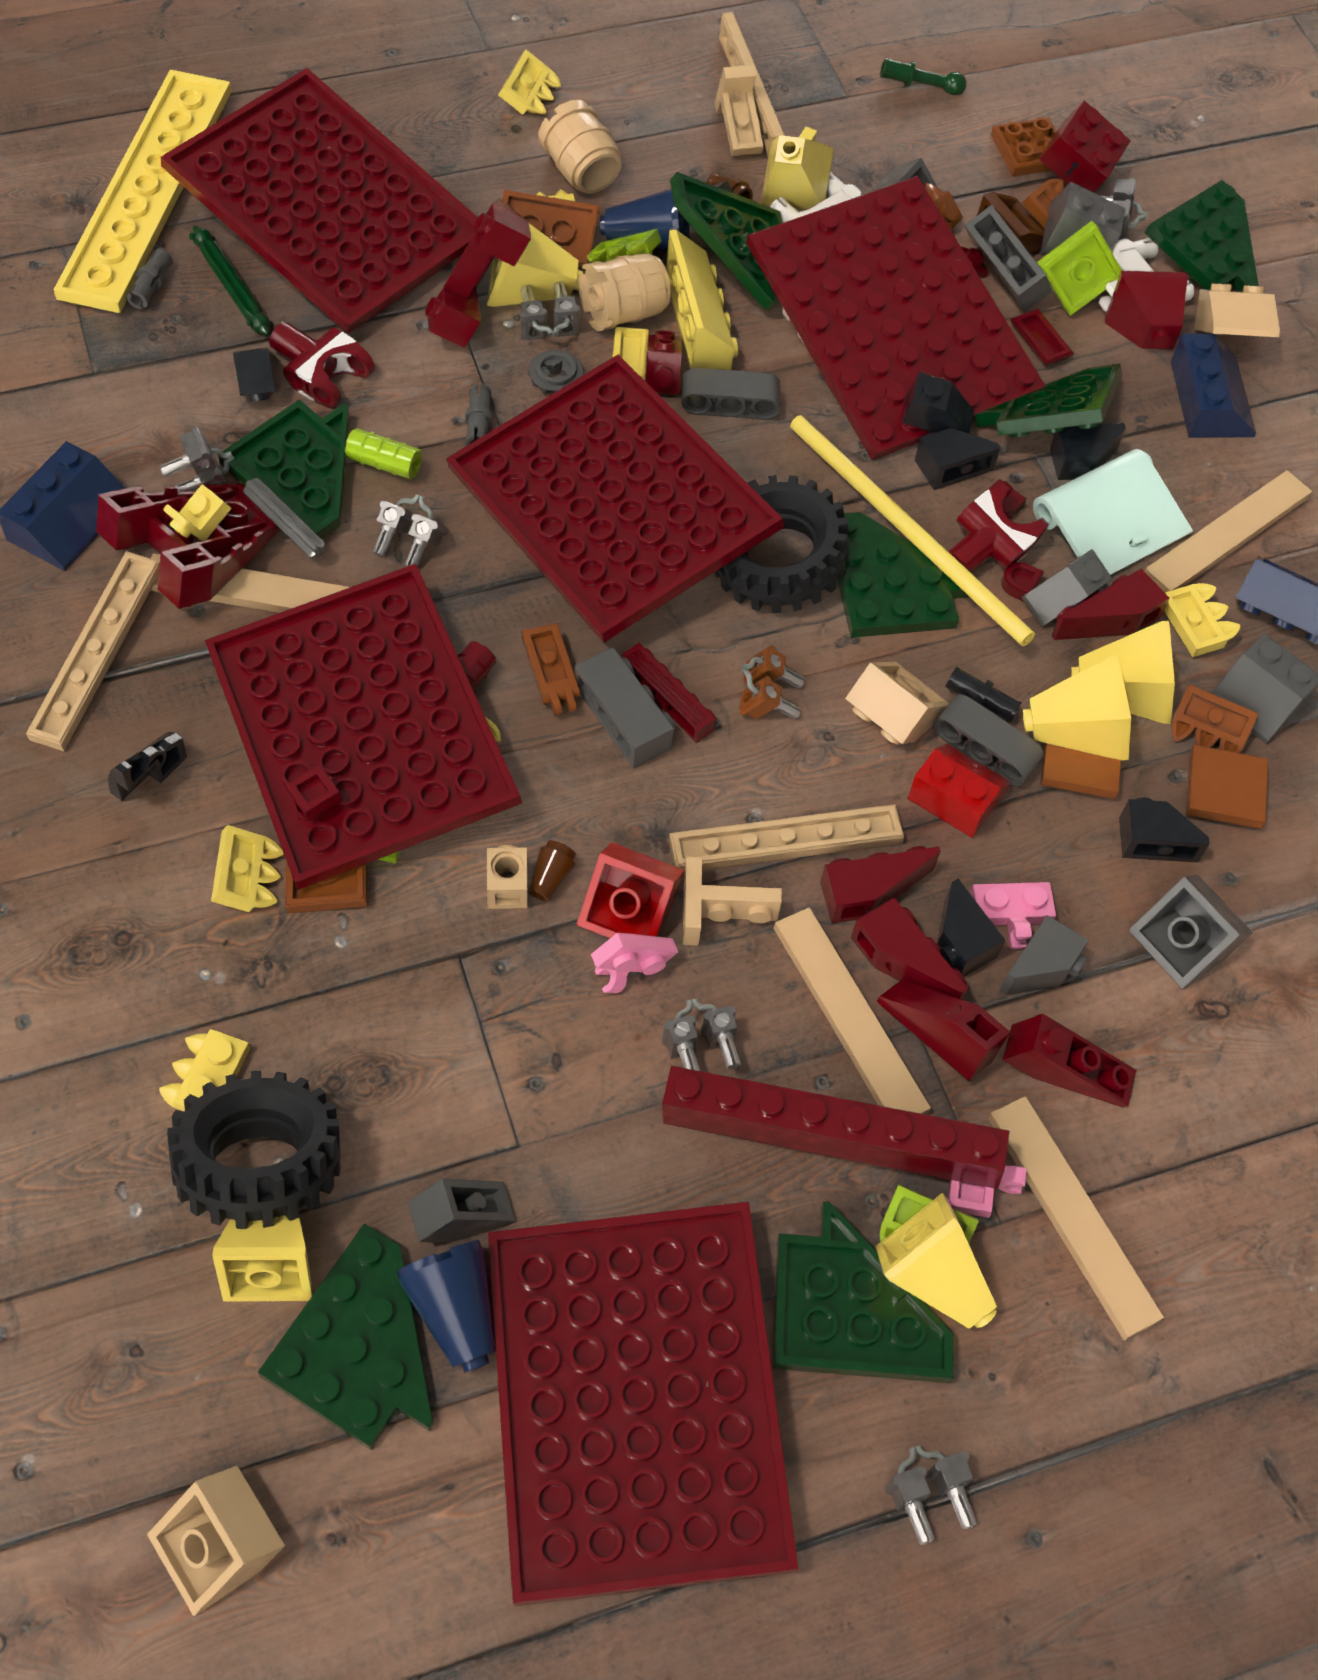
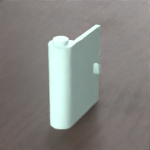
[1033,449,1193,575]

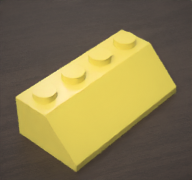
[666,229,738,370]

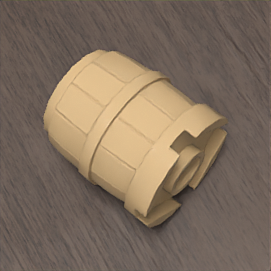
[538,100,621,194]
[578,253,671,331]

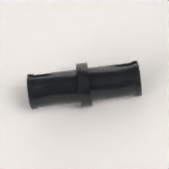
[945,666,1022,723]

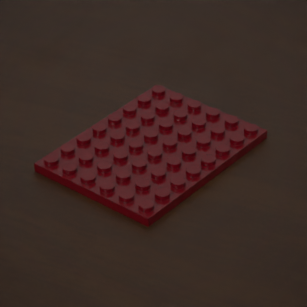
[161,68,478,334]
[746,176,1046,461]
[446,355,784,643]
[205,564,522,890]
[488,1201,799,1606]

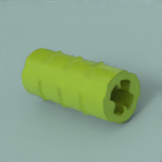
[345,428,423,480]

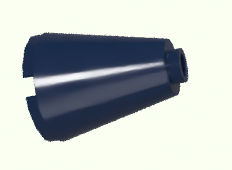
[599,189,690,253]
[396,1240,495,1373]

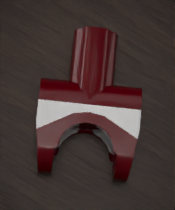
[269,322,375,408]
[948,481,1050,573]

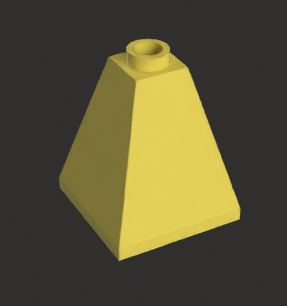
[761,135,834,211]
[487,223,583,307]
[1071,621,1175,724]
[1022,655,1131,760]
[875,1193,997,1329]
[212,1215,313,1302]

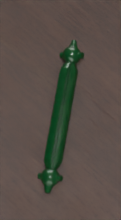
[189,225,273,337]

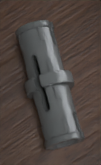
[126,248,173,309]
[465,384,492,446]

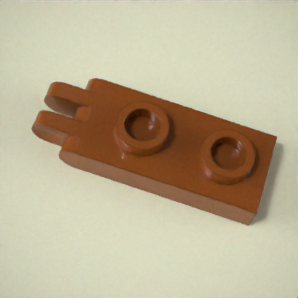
[521,623,580,716]

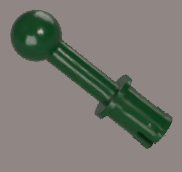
[880,57,967,95]

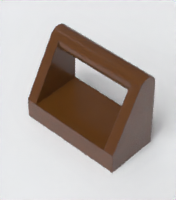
[977,192,1045,254]

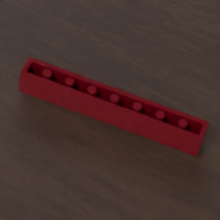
[662,1066,1010,1189]

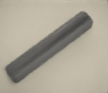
[243,478,326,559]

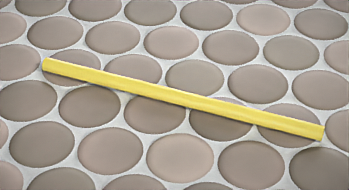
[790,415,1035,646]

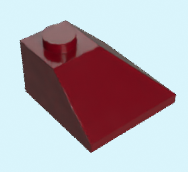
[1104,270,1188,350]

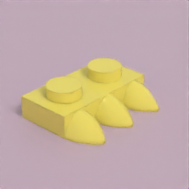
[498,50,561,115]
[1164,583,1240,657]
[211,825,284,912]
[159,1029,250,1111]

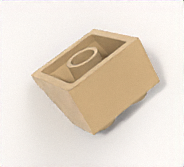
[1194,284,1280,337]
[845,662,949,745]
[147,1466,285,1616]

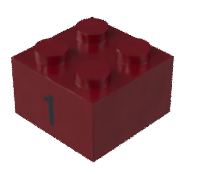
[1039,100,1131,192]

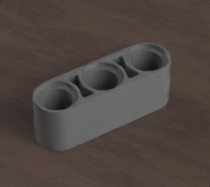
[681,368,781,420]
[933,695,1044,786]

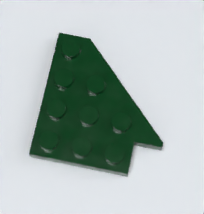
[670,172,783,310]
[1144,180,1259,292]
[975,363,1122,438]
[218,399,349,539]
[837,512,970,638]
[772,1201,953,1383]
[258,1223,433,1450]

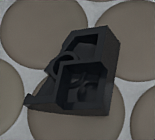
[108,732,187,801]

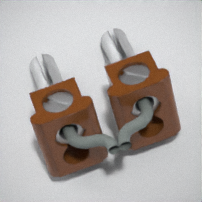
[739,645,805,720]

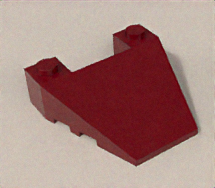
[425,198,532,348]
[96,484,280,609]

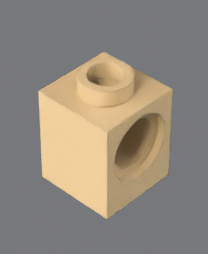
[487,845,527,909]

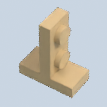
[715,65,764,156]
[682,856,782,946]

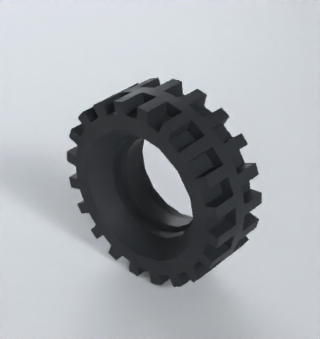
[715,475,849,613]
[167,1071,341,1229]

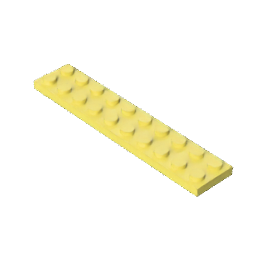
[54,70,232,313]

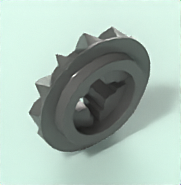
[529,350,583,394]

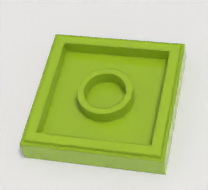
[1037,221,1122,316]

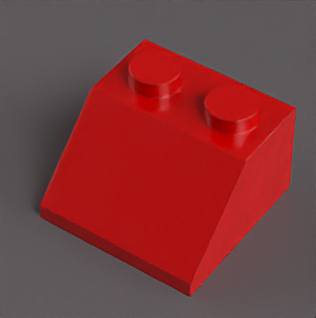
[907,744,1011,838]
[576,842,685,938]

